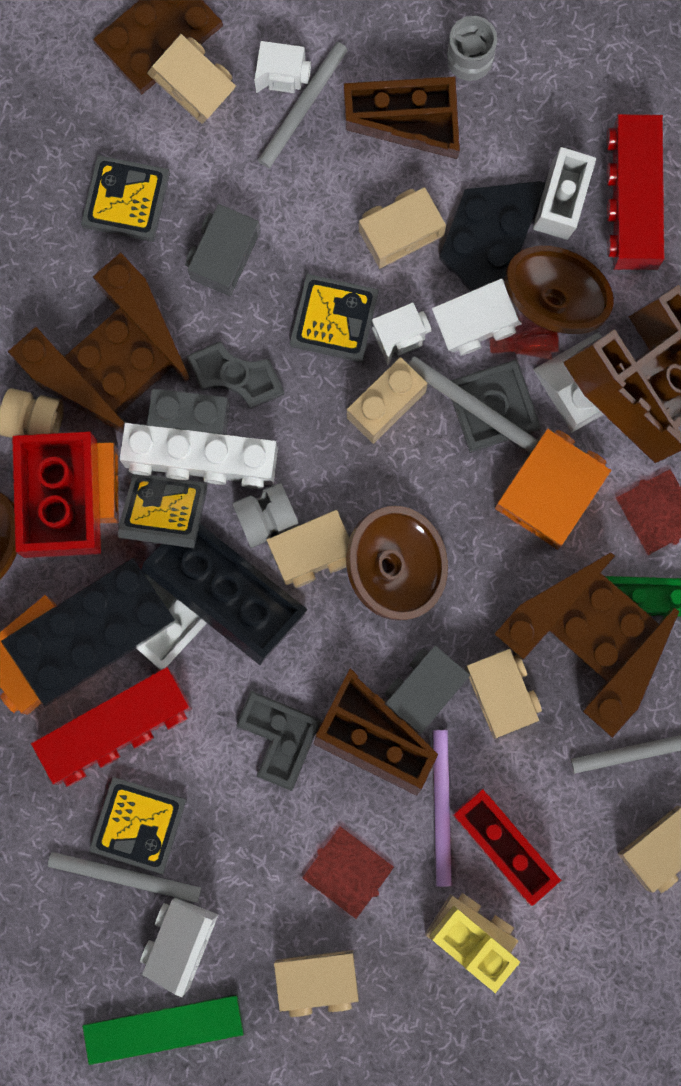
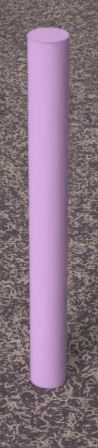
[433,730,452,887]

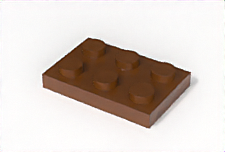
[93,0,223,95]

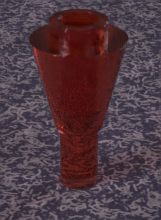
[490,326,559,360]

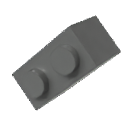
[185,204,261,297]
[147,389,230,435]
[384,646,470,736]

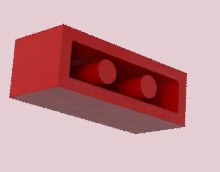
[451,789,562,907]

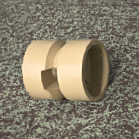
[0,388,64,438]

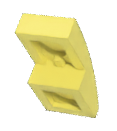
[429,906,520,993]

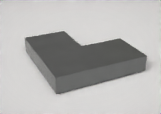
[236,691,321,791]

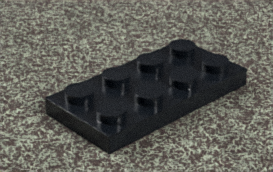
[141,524,308,665]
[1,558,175,708]

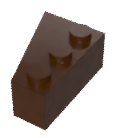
[344,76,460,159]
[313,668,438,796]

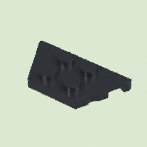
[439,181,546,291]

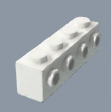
[120,423,278,489]

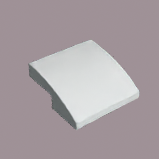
[137,574,207,670]

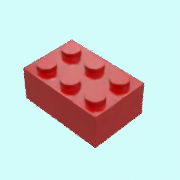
[12,432,101,558]

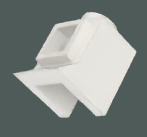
[254,41,311,93]
[372,303,431,365]

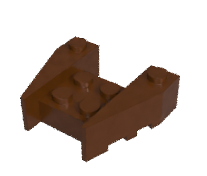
[8,252,190,433]
[563,284,681,463]
[495,552,679,738]

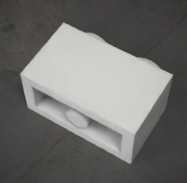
[533,147,596,240]
[432,278,522,356]

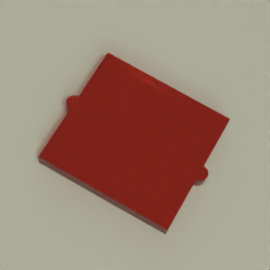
[616,469,681,555]
[302,826,394,919]

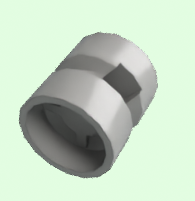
[447,16,497,81]
[232,483,299,548]

